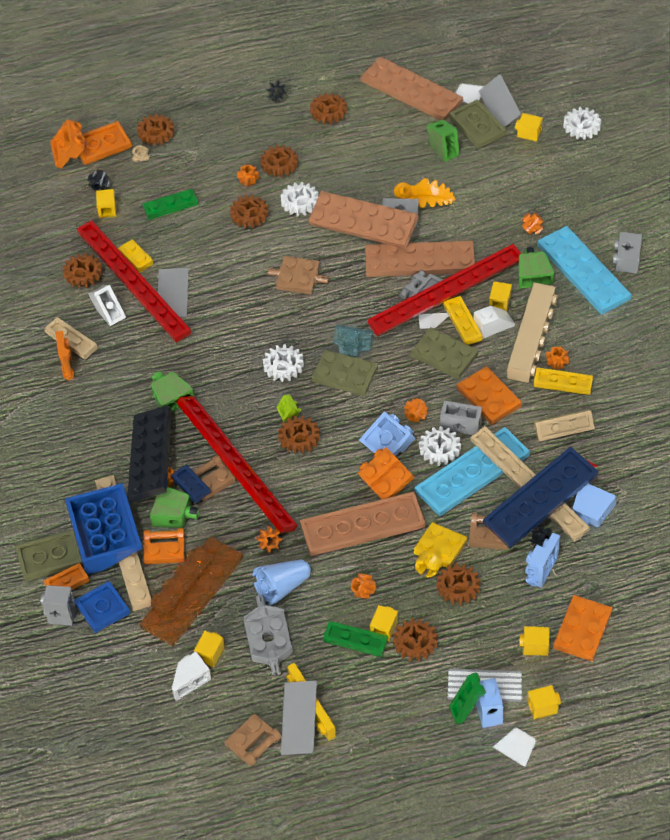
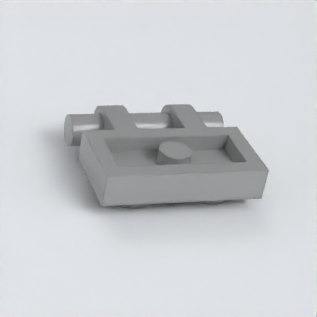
[399,270,442,299]

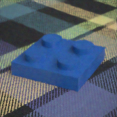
[74,581,130,633]

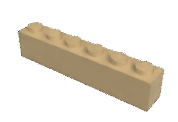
[507,283,558,383]

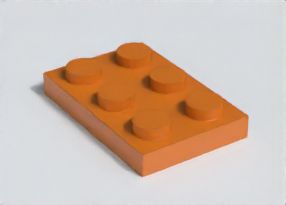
[79,121,132,165]
[457,366,522,425]
[553,595,613,662]

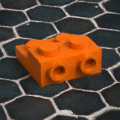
[50,119,85,169]
[358,447,415,500]

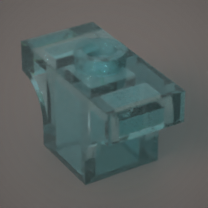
[334,324,373,357]

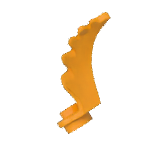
[394,178,456,208]

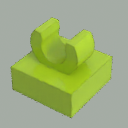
[276,395,302,422]

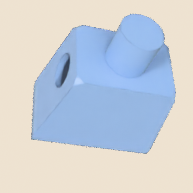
[572,484,616,527]
[476,678,503,728]

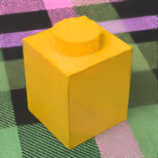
[515,113,543,141]
[96,189,117,218]
[489,282,512,311]
[370,605,398,642]
[519,626,549,656]
[194,631,225,668]
[527,685,561,720]

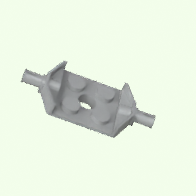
[243,594,293,676]

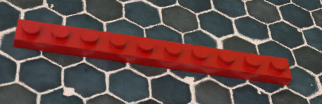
[77,220,191,343]
[367,243,521,337]
[177,396,298,533]

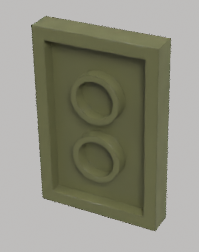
[449,99,507,149]
[411,327,478,380]
[312,350,378,396]
[15,530,83,582]

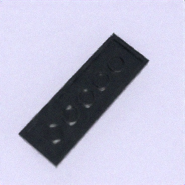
[127,405,172,503]

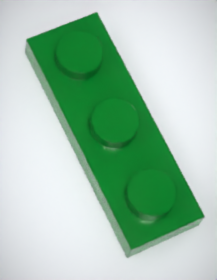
[142,189,198,220]
[323,621,388,657]

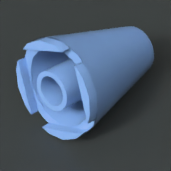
[253,560,311,606]

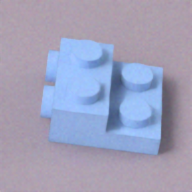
[359,411,415,456]
[525,533,560,588]

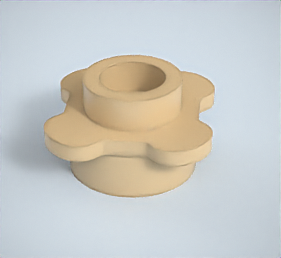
[132,145,149,162]

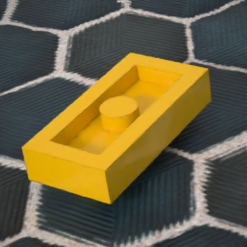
[118,239,154,273]

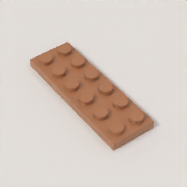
[361,57,463,121]
[308,191,419,249]
[365,241,475,277]
[300,492,425,557]

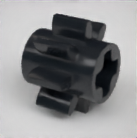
[265,80,287,102]
[88,170,110,191]
[529,526,552,549]

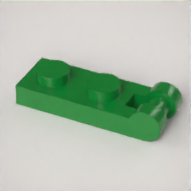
[449,673,486,724]

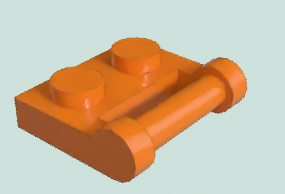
[55,331,74,380]
[144,528,184,564]

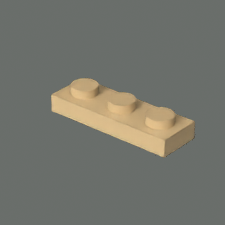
[44,317,98,360]
[534,409,595,442]

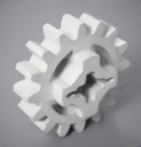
[563,107,601,140]
[281,182,319,216]
[263,344,304,382]
[419,426,461,466]

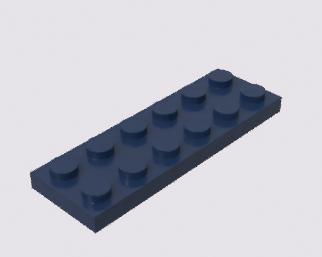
[483,446,598,549]

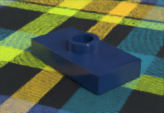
[171,464,211,504]

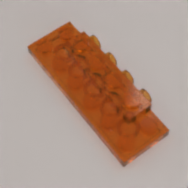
[140,537,243,647]

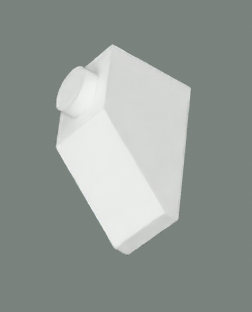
[88,285,126,326]
[474,306,515,339]
[172,652,211,701]

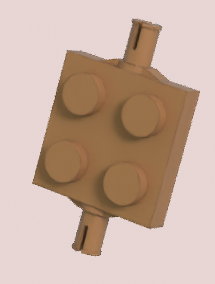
[267,256,329,295]

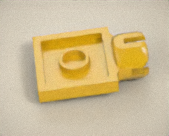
[414,522,468,578]

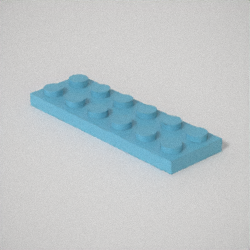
[537,226,632,315]
[415,427,530,517]

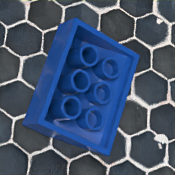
[65,483,142,575]

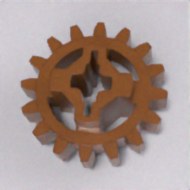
[310,93,347,124]
[137,114,175,146]
[260,145,298,178]
[230,194,268,228]
[63,253,102,288]
[278,415,320,454]
[436,563,481,606]
[393,618,438,662]

